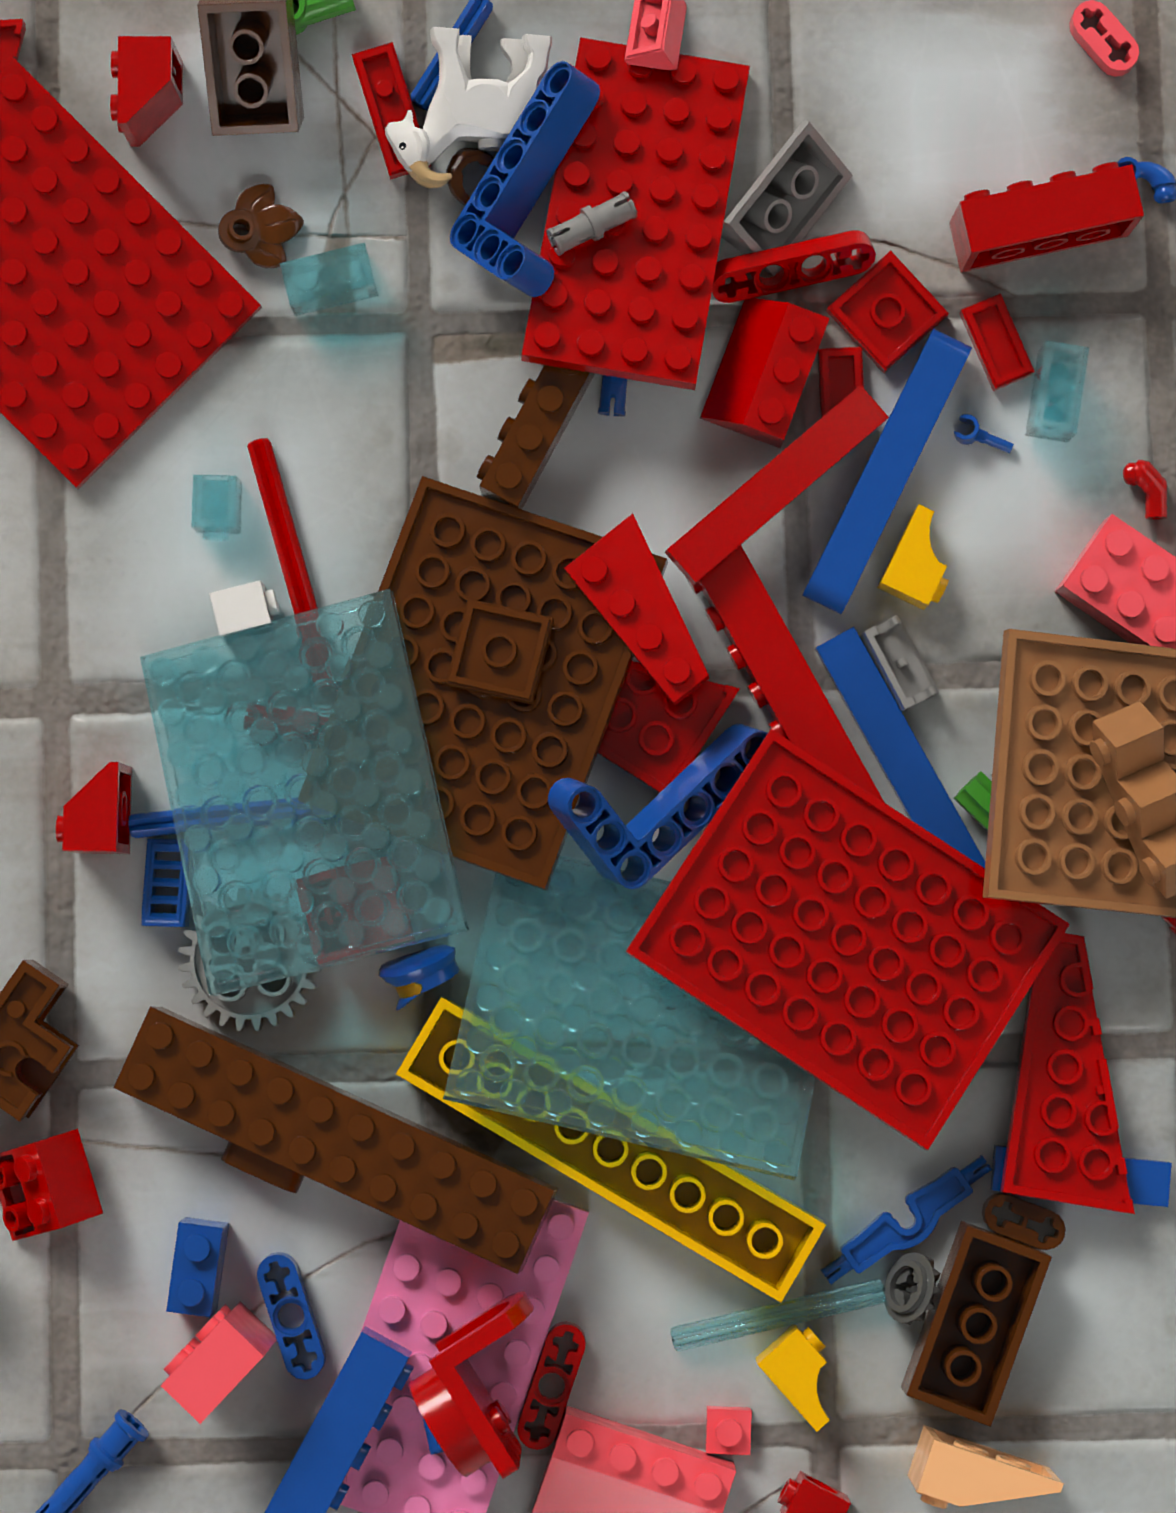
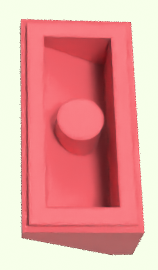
[624,0,687,70]

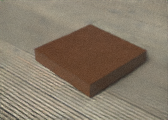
[446,598,554,705]

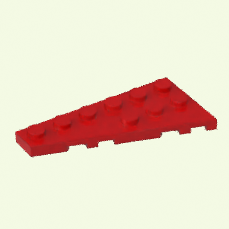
[598,661,740,793]
[1000,933,1135,1214]

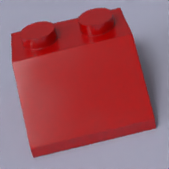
[56,762,132,854]

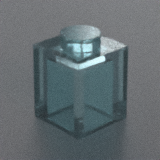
[191,475,242,541]

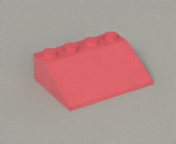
[531,1405,736,1513]

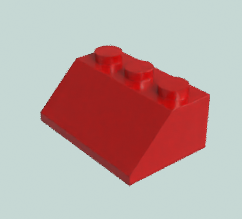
[700,298,830,449]

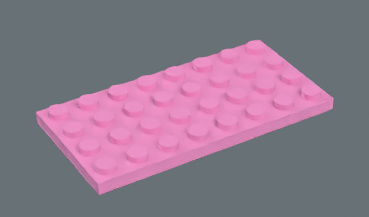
[340,1199,589,1513]

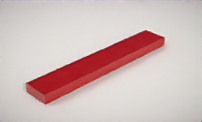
[665,385,889,586]

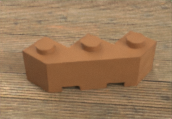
[1090,701,1176,899]

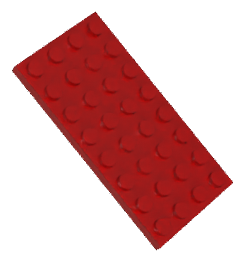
[521,37,750,390]

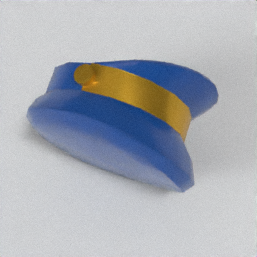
[378,945,460,1011]

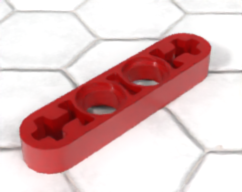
[712,230,876,303]

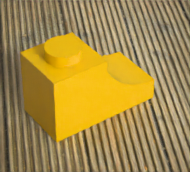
[877,504,949,610]
[755,1323,830,1432]

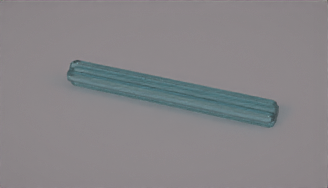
[670,1279,886,1351]

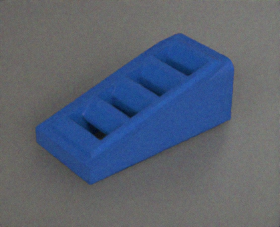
[141,839,192,927]

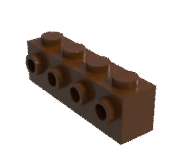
[477,364,595,509]

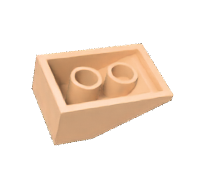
[907,1425,1064,1509]

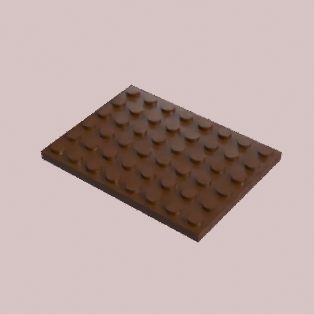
[298,476,668,891]

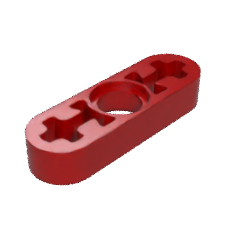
[517,1321,586,1450]

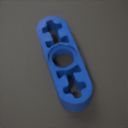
[257,1252,326,1380]

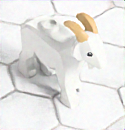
[385,27,552,189]

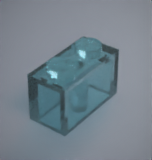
[280,242,379,316]
[1025,341,1089,442]

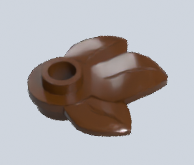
[218,184,304,269]

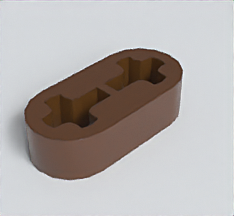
[221,1141,305,1193]
[982,1193,1066,1250]

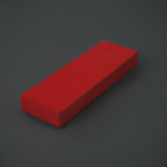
[351,42,431,180]

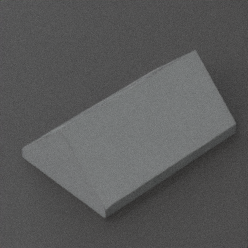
[721,120,853,276]

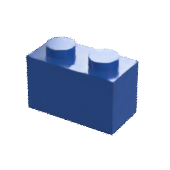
[166,1217,229,1317]

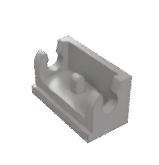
[860,615,939,712]

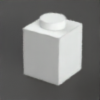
[209,580,280,640]

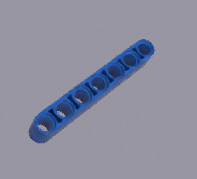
[802,329,972,614]

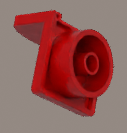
[409,1291,534,1479]

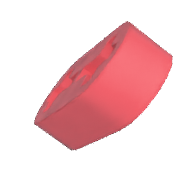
[1069,0,1139,77]

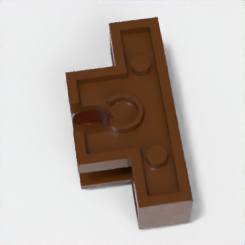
[0,960,80,1121]

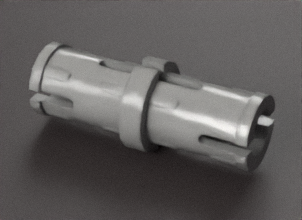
[546,191,637,256]

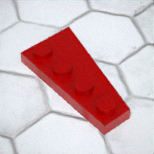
[564,513,710,706]

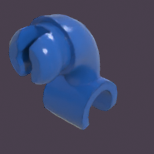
[1118,157,1176,204]

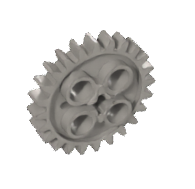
[178,889,322,1031]

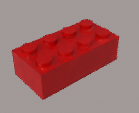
[949,162,1144,273]

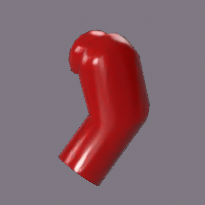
[1123,460,1167,520]

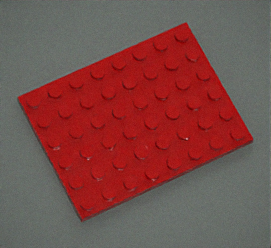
[0,58,262,489]
[625,729,1070,1150]

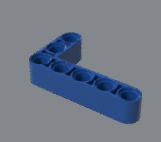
[450,61,600,297]
[548,724,767,890]

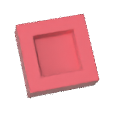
[705,1406,752,1455]

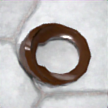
[446,148,494,206]

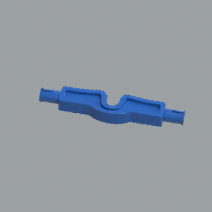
[820,1155,992,1285]

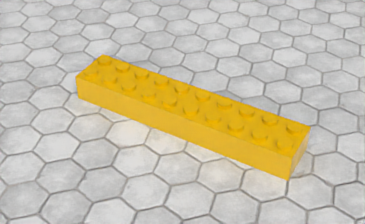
[396,996,826,1303]

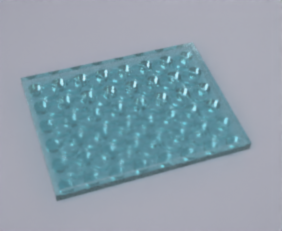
[140,589,469,996]
[443,856,816,1181]

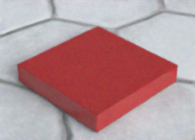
[826,250,949,374]

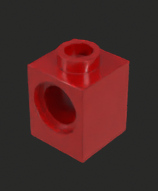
[778,1471,851,1513]

